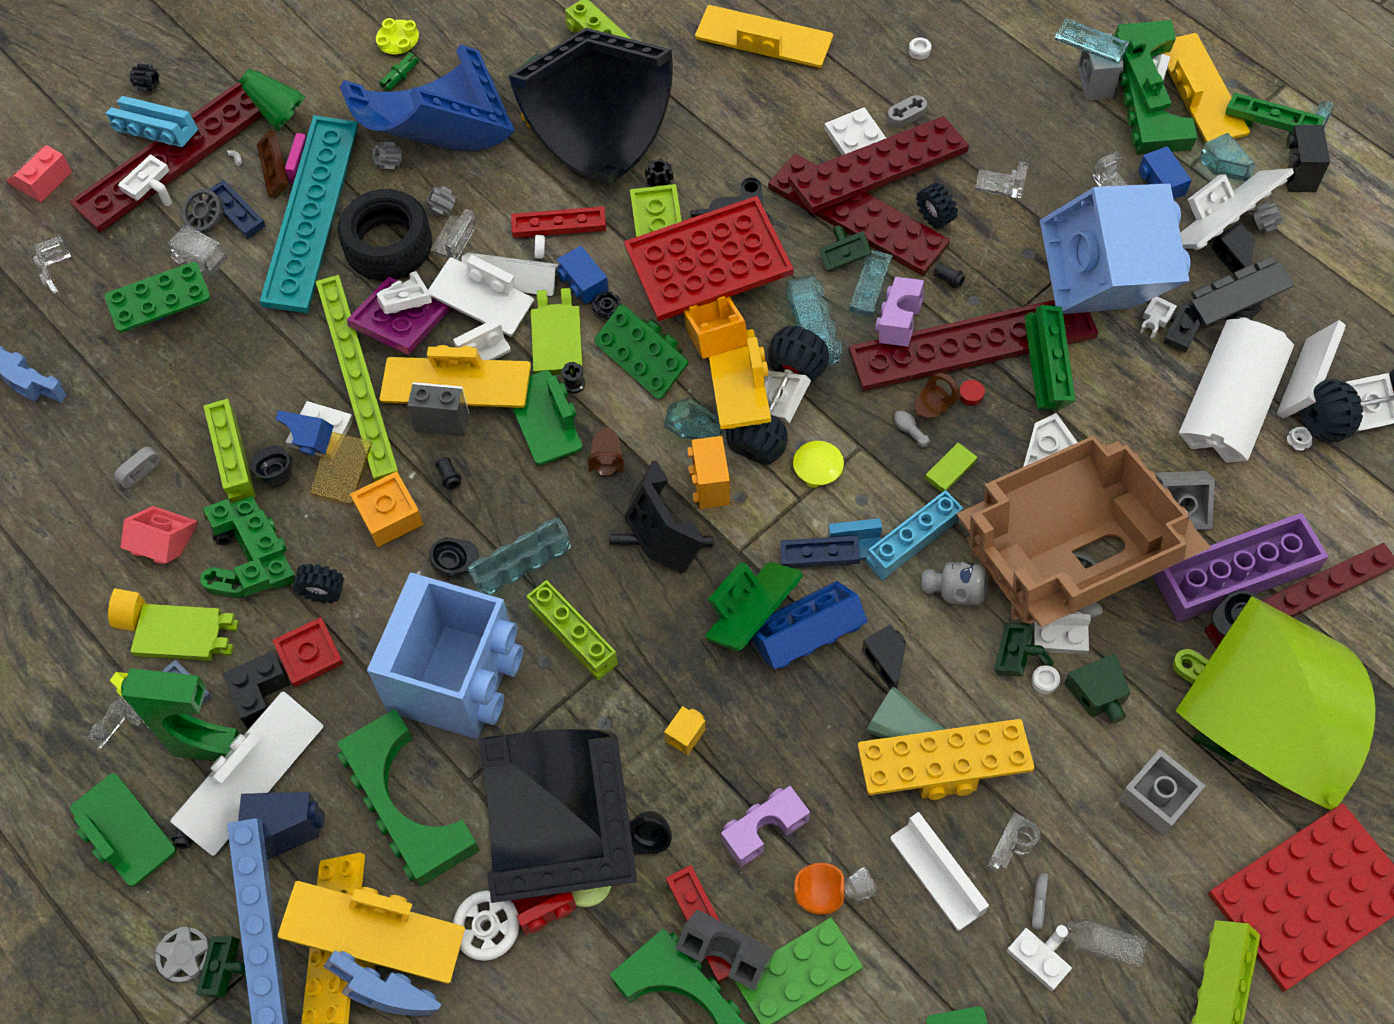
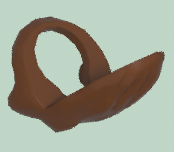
[914,372,961,418]
[588,427,624,476]

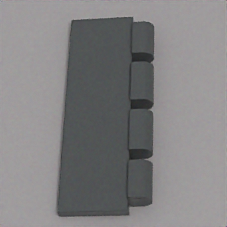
[1191,256,1294,326]

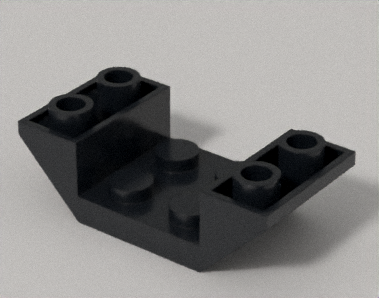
[624,461,705,573]

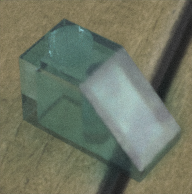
[1200,133,1255,181]
[664,397,722,440]

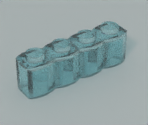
[786,275,843,365]
[468,518,571,595]

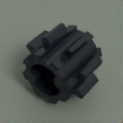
[130,64,160,91]
[645,158,674,187]

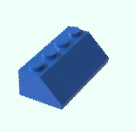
[751,581,868,669]

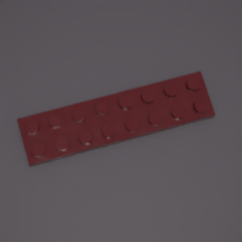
[788,116,969,214]
[768,153,950,277]

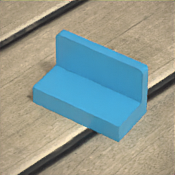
[827,518,882,560]

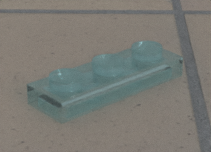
[1055,18,1129,64]
[849,250,892,317]

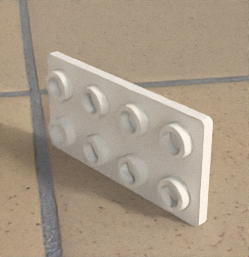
[428,255,534,337]

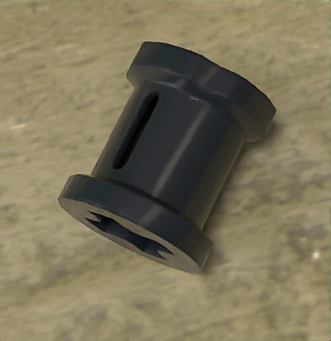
[561,362,585,394]

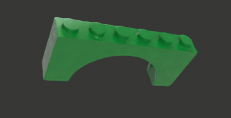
[1112,20,1197,155]
[121,668,240,761]
[337,709,480,887]
[609,928,752,1024]

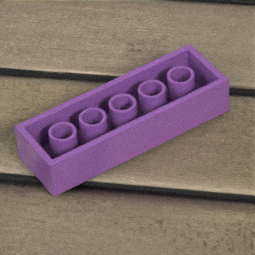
[1153,513,1329,622]

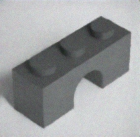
[675,910,775,991]

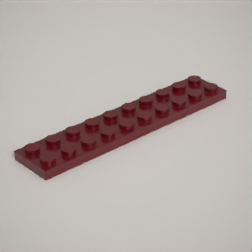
[69,82,263,233]
[848,300,1099,391]

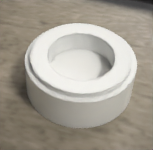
[909,38,931,60]
[534,235,545,259]
[1031,665,1060,694]

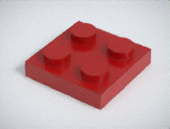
[272,617,344,688]

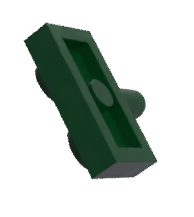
[819,225,873,273]
[994,623,1054,677]
[196,936,246,998]

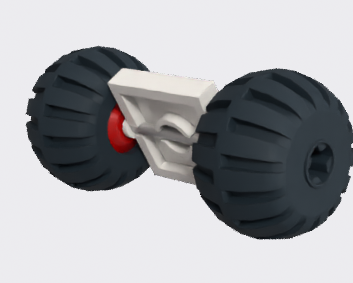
[726,326,829,465]
[1300,369,1394,442]

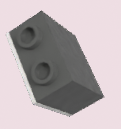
[407,382,469,436]

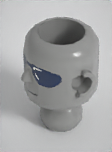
[921,561,988,606]

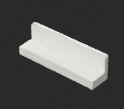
[462,253,559,296]
[890,812,989,931]

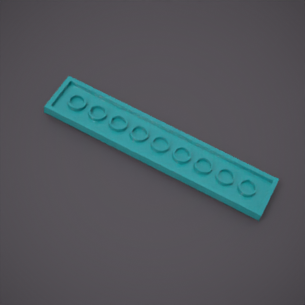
[260,115,359,313]

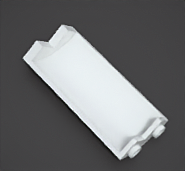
[1179,318,1294,463]

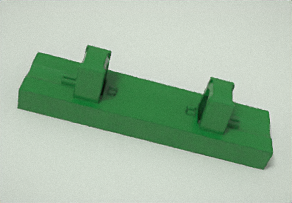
[1115,28,1172,114]
[1225,92,1325,135]

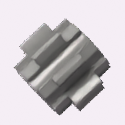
[373,142,402,169]
[425,185,456,216]
[1253,201,1283,232]

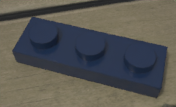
[209,180,266,239]
[780,536,860,568]

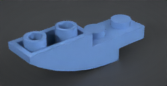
[0,346,66,402]
[323,950,442,1016]

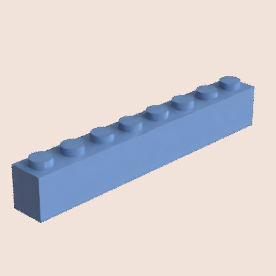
[227,818,288,1024]

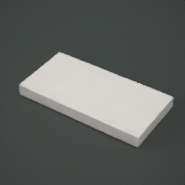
[1276,320,1346,419]

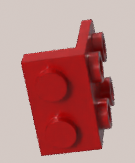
[511,892,577,935]

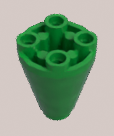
[238,68,306,131]

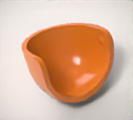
[794,863,845,915]

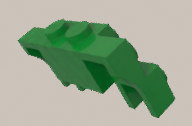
[203,496,295,597]

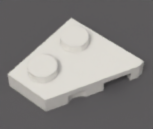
[377,271,432,314]

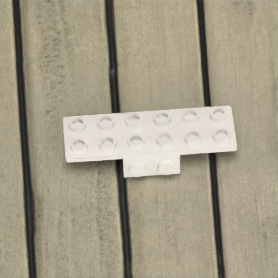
[1180,168,1294,250]
[170,692,323,856]

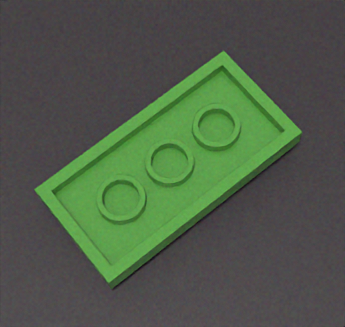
[733,917,863,1024]

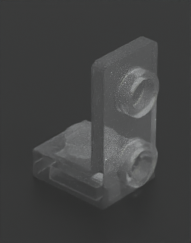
[1092,151,1128,187]
[975,161,1029,199]
[33,236,71,293]
[87,696,149,750]

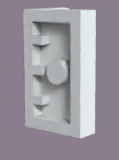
[453,318,511,360]
[1033,611,1091,655]

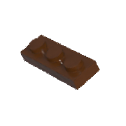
[257,130,288,199]

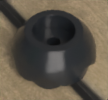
[592,292,622,320]

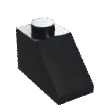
[1211,223,1255,273]
[862,625,906,689]

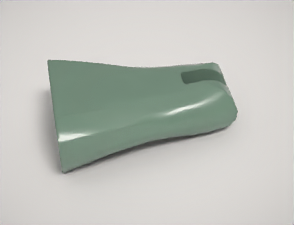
[866,687,945,739]

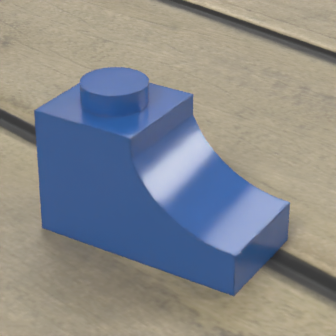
[275,410,334,456]

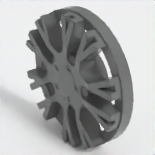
[182,189,224,233]

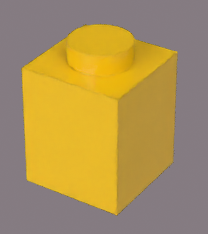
[664,706,706,756]

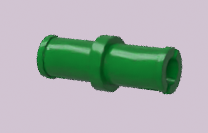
[379,52,419,92]

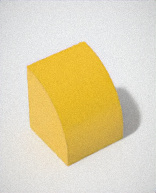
[108,588,147,632]

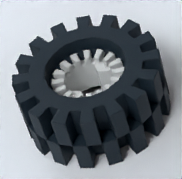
[916,182,958,229]
[292,563,344,603]

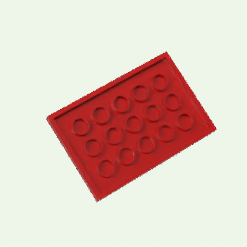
[624,196,794,322]
[1208,803,1394,993]

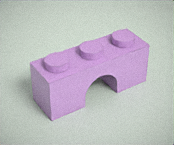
[875,277,924,347]
[721,786,810,868]

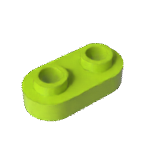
[1173,649,1209,684]

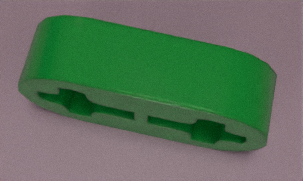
[200,567,245,598]

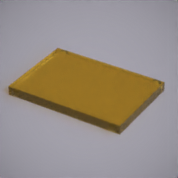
[310,432,372,505]

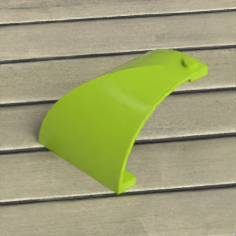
[1176,596,1375,810]

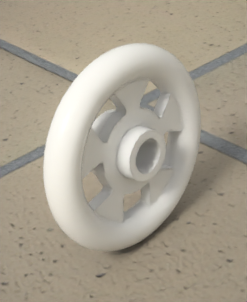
[453,890,520,961]

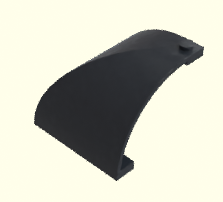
[509,28,673,185]
[479,729,637,903]

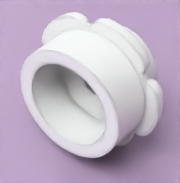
[1287,427,1313,451]

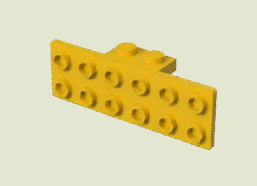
[695,5,833,68]
[1164,33,1250,145]
[709,329,771,429]
[380,345,531,408]
[858,719,1034,800]
[301,853,375,1024]
[278,881,465,984]

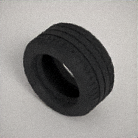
[337,189,432,281]

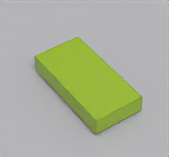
[925,443,978,492]

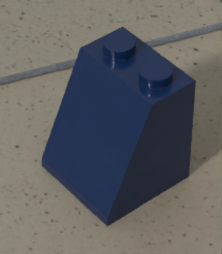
[238,792,325,860]

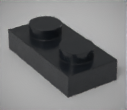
[1163,302,1202,353]

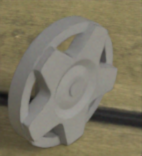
[155,927,210,983]

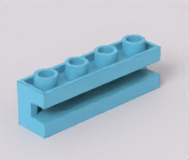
[105,96,198,147]
[865,490,963,581]

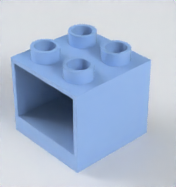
[1040,184,1190,314]
[367,572,523,740]

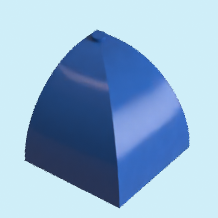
[339,44,515,151]

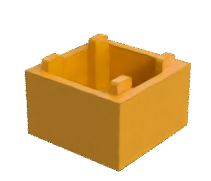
[684,296,748,359]
[687,436,730,509]
[350,471,424,548]

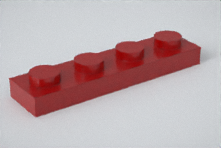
[511,206,606,238]
[666,865,731,983]

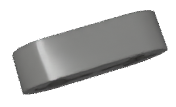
[887,95,927,128]
[114,446,161,488]

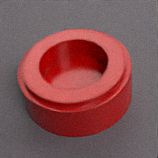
[959,380,985,406]

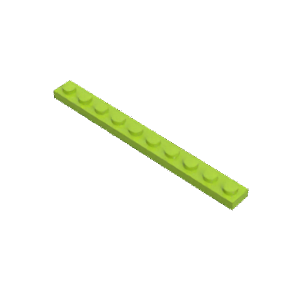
[316,275,399,482]

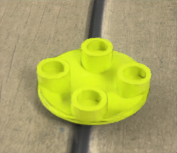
[376,18,419,55]
[793,441,844,488]

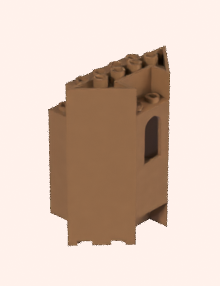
[957,436,1211,627]

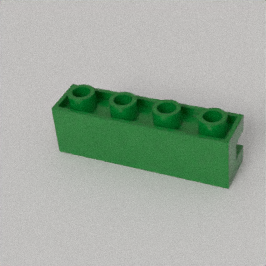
[1024,305,1076,411]

